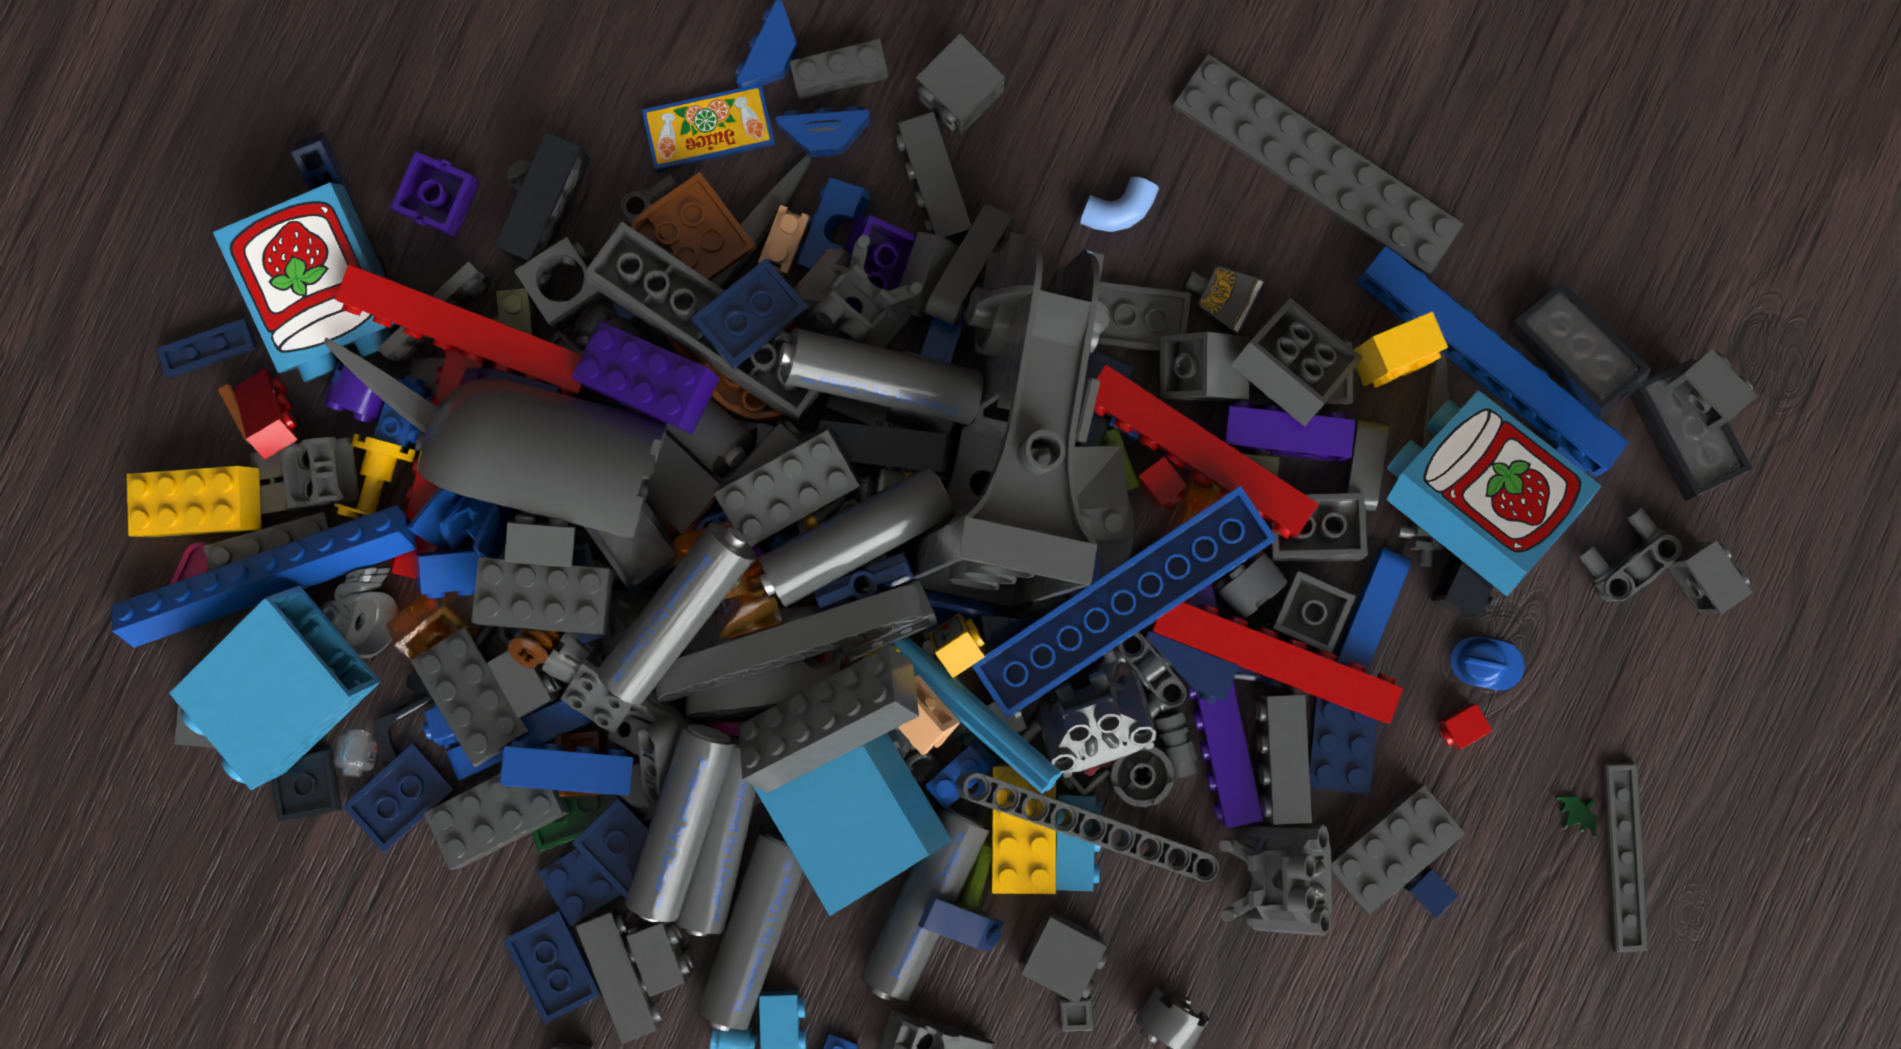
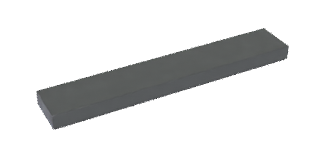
[1603,762,1648,952]

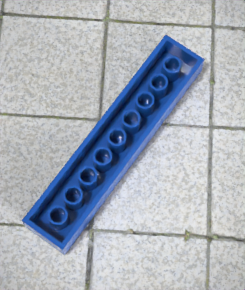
[972,486,1277,719]

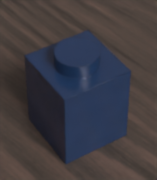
[1404,867,1459,918]

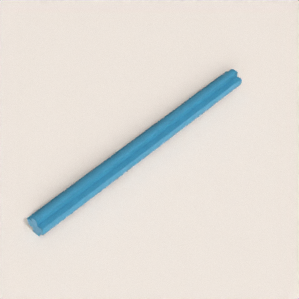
[768,531,1062,794]

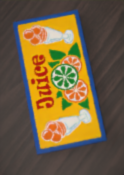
[642,84,775,171]

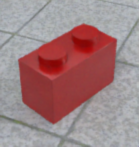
[1134,457,1187,509]

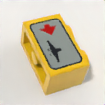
[929,613,985,678]

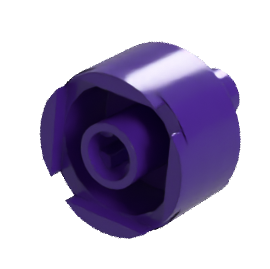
[324,361,385,423]

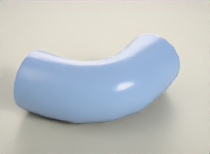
[1080,177,1159,232]

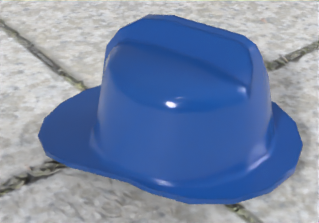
[1451,637,1525,690]

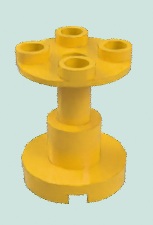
[334,434,416,519]

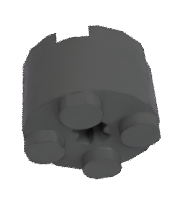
[1213,550,1288,619]
[1109,747,1174,807]
[1136,985,1209,1049]

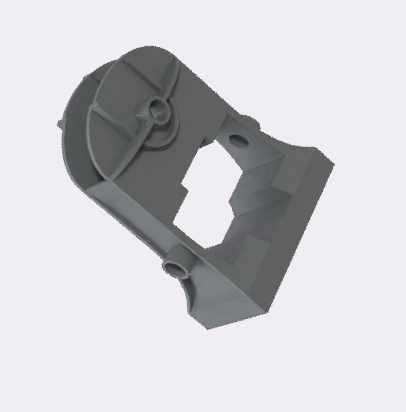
[899,232,1110,608]

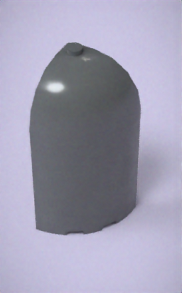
[415,378,668,539]

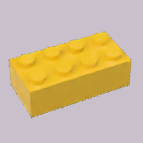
[1354,311,1448,388]
[127,466,261,537]
[992,764,1056,894]

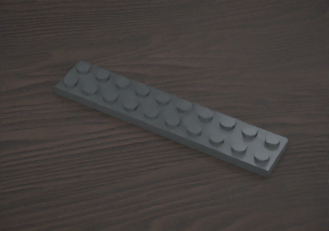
[1173,54,1464,277]

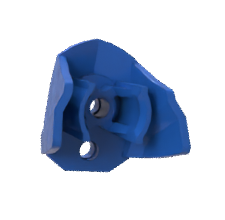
[408,488,514,559]

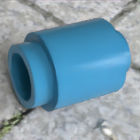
[710,1027,758,1049]

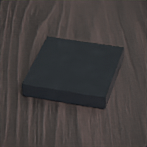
[271,749,342,822]

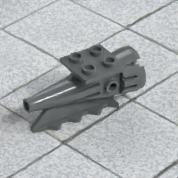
[542,632,695,734]

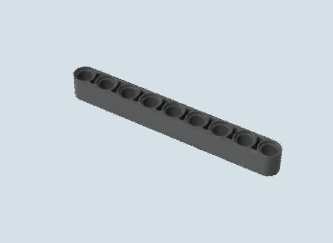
[655,585,924,701]
[955,771,1219,882]

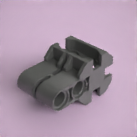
[249,437,360,516]
[878,1009,995,1049]

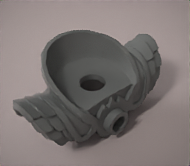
[320,566,399,658]

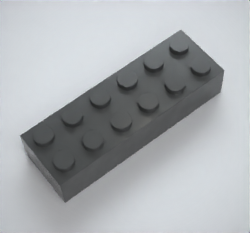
[739,646,919,793]

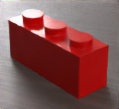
[234,368,297,459]

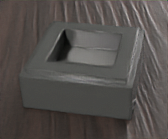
[1060,997,1093,1032]

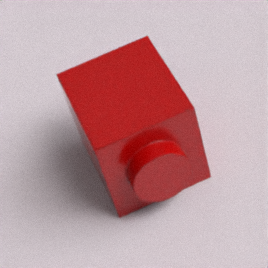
[1438,703,1492,750]

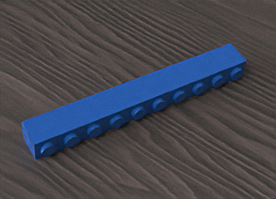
[1355,246,1629,478]
[112,505,417,648]

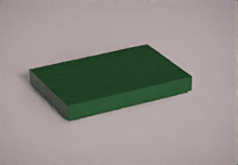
[531,794,620,853]

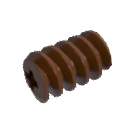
[508,628,565,669]

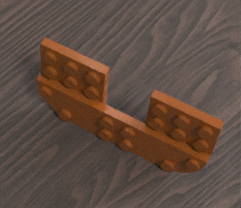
[631,172,805,423]

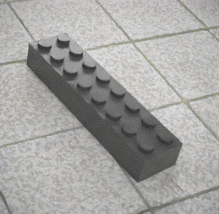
[584,222,821,425]

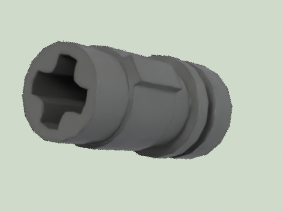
[1154,710,1197,779]

